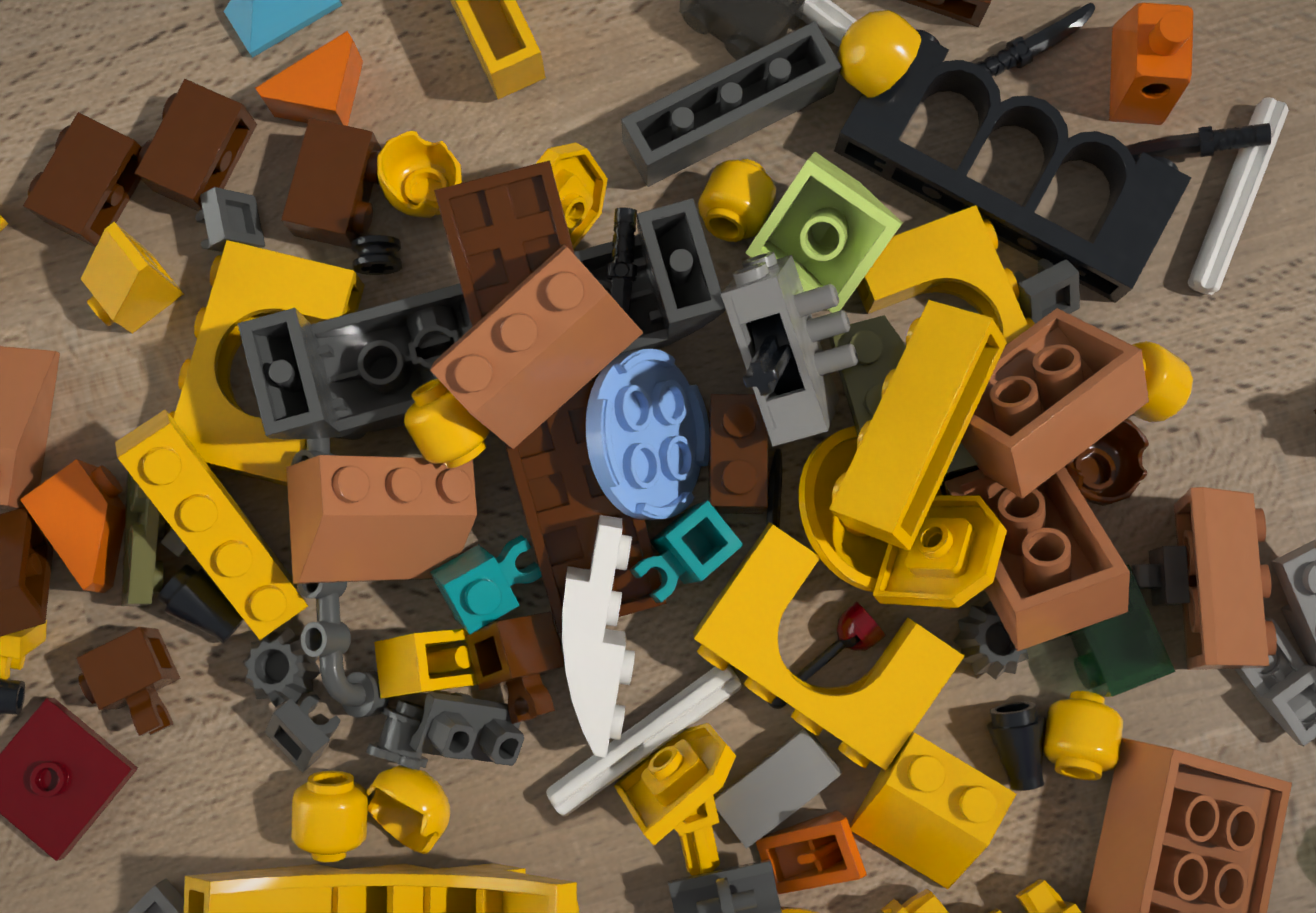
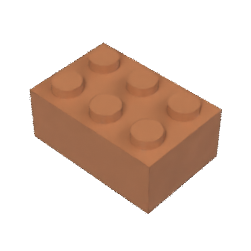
[945,466,1130,651]

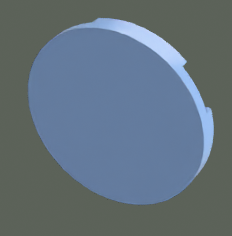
[586,349,709,520]

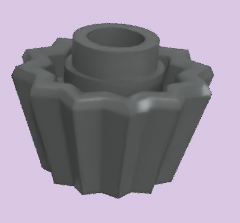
[953,600,1029,680]
[243,627,321,707]

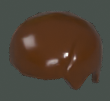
[1065,419,1149,506]

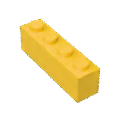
[450,0,546,99]
[829,300,1007,551]
[115,409,308,640]

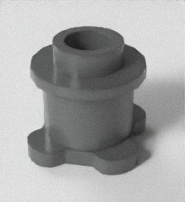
[366,700,428,770]

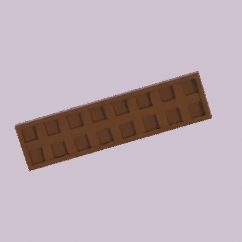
[434,160,667,634]

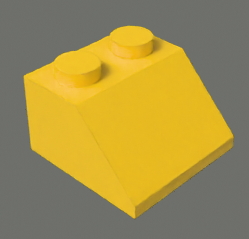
[850,732,1017,889]

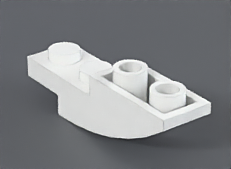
[562,515,635,758]

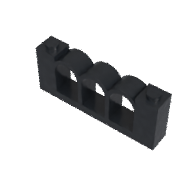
[834,29,1192,303]

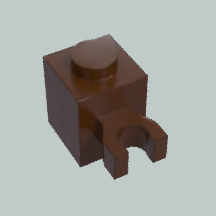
[465,611,565,724]
[76,627,181,736]

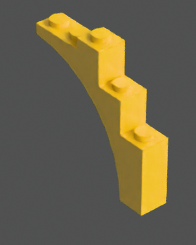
[183,863,579,913]

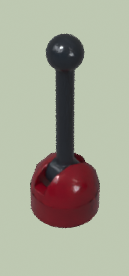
[767,601,886,709]

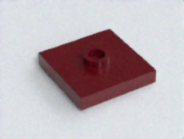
[0,698,138,861]

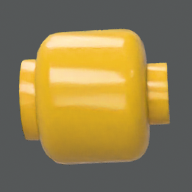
[698,159,776,242]
[1132,341,1193,422]
[404,378,490,468]
[1043,691,1123,781]
[291,771,368,862]

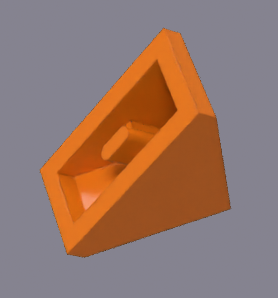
[255,31,363,126]
[755,810,867,894]

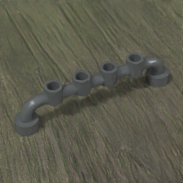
[291,433,389,718]

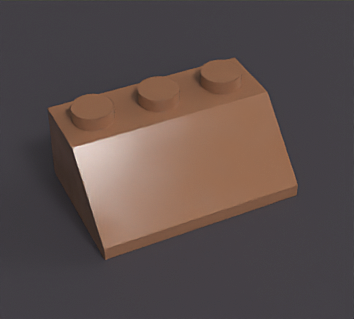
[430,244,643,449]
[961,308,1149,499]
[286,455,477,584]
[1174,487,1277,670]

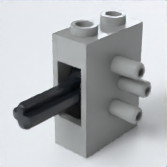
[721,252,858,446]

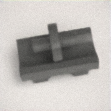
[410,691,524,766]
[668,859,782,913]

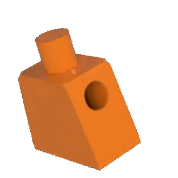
[1109,3,1193,125]

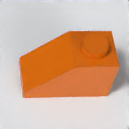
[20,459,126,593]

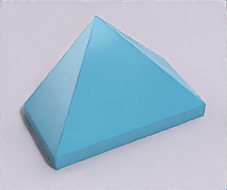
[224,0,342,58]

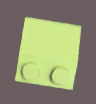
[745,152,903,313]

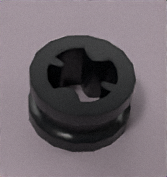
[351,235,402,275]

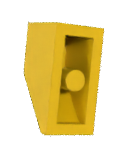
[81,222,184,334]
[374,626,486,699]

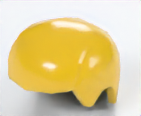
[837,10,921,98]
[377,131,462,218]
[366,765,450,854]

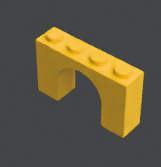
[856,205,1035,345]
[169,240,365,486]
[693,522,964,771]

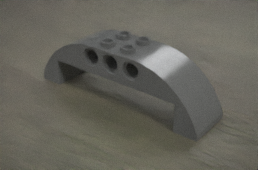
[238,198,726,439]

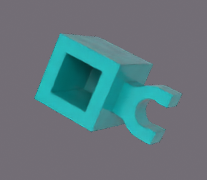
[630,500,743,603]
[430,535,542,634]

